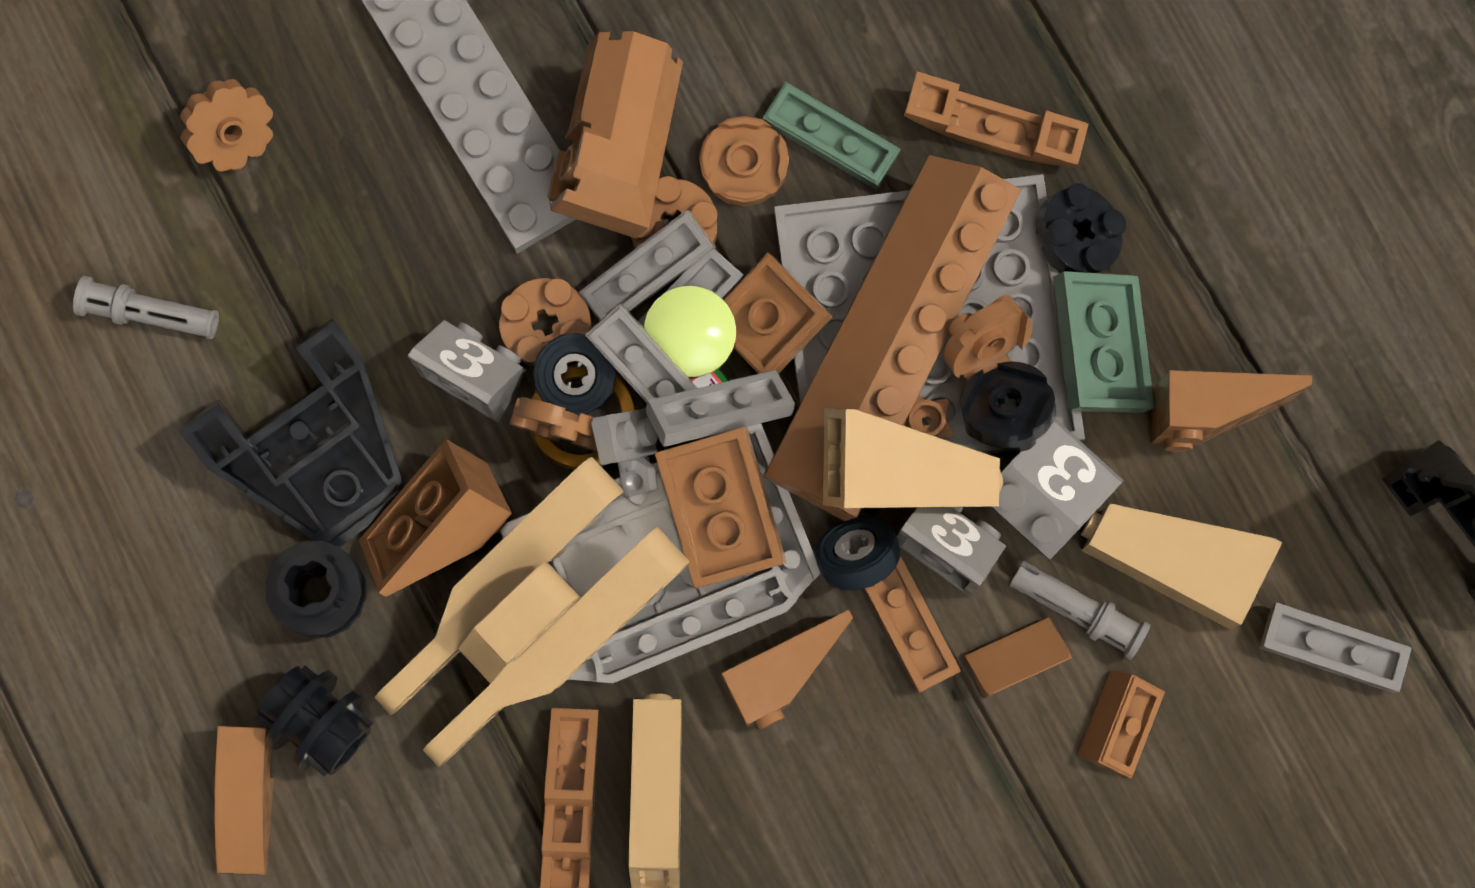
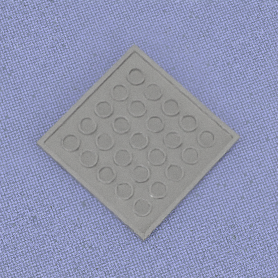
[774,174,1085,454]

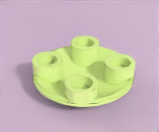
[644,286,736,377]

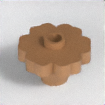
[180,79,273,172]

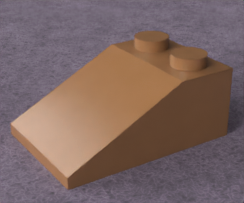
[1151,370,1312,452]
[359,439,512,597]

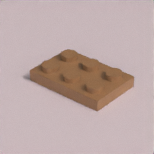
[655,426,787,589]

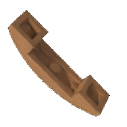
[904,71,1089,168]

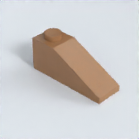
[721,610,853,730]

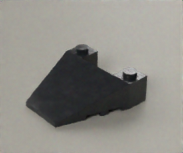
[179,318,404,547]
[1382,440,1475,601]

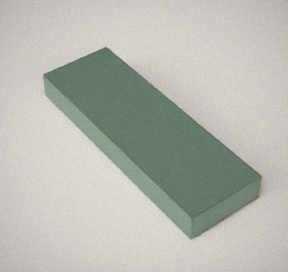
[762,82,901,190]

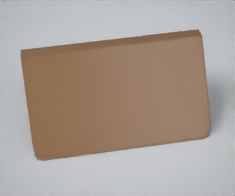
[964,617,1072,698]
[1078,670,1165,779]

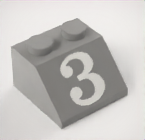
[408,320,527,423]
[992,418,1124,559]
[897,507,1006,597]

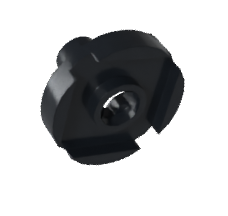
[1035,183,1126,273]
[960,361,1056,451]

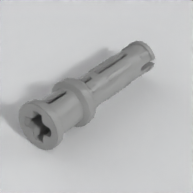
[73,275,219,339]
[1009,560,1151,661]

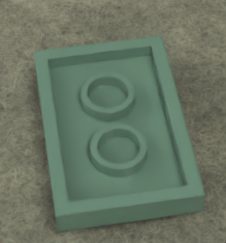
[1053,271,1155,413]

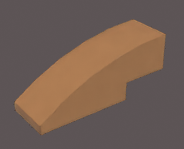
[215,726,274,875]

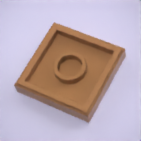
[723,252,833,374]

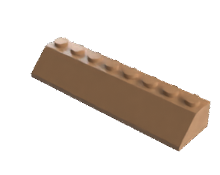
[763,155,1022,521]

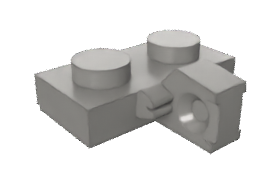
[591,409,658,496]

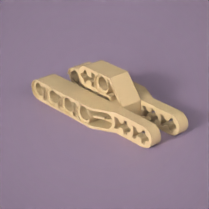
[375,457,690,768]

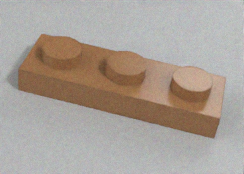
[864,555,961,694]

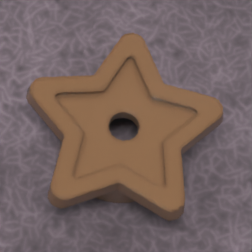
[903,395,955,439]

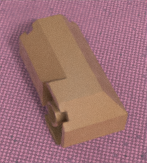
[548,31,683,238]

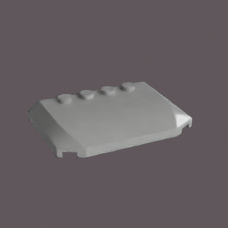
[500,423,820,683]

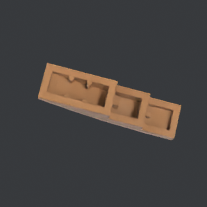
[540,708,599,888]

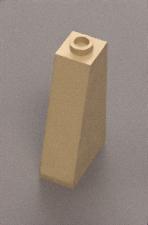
[823,408,1003,508]
[1081,504,1283,630]
[629,694,682,888]

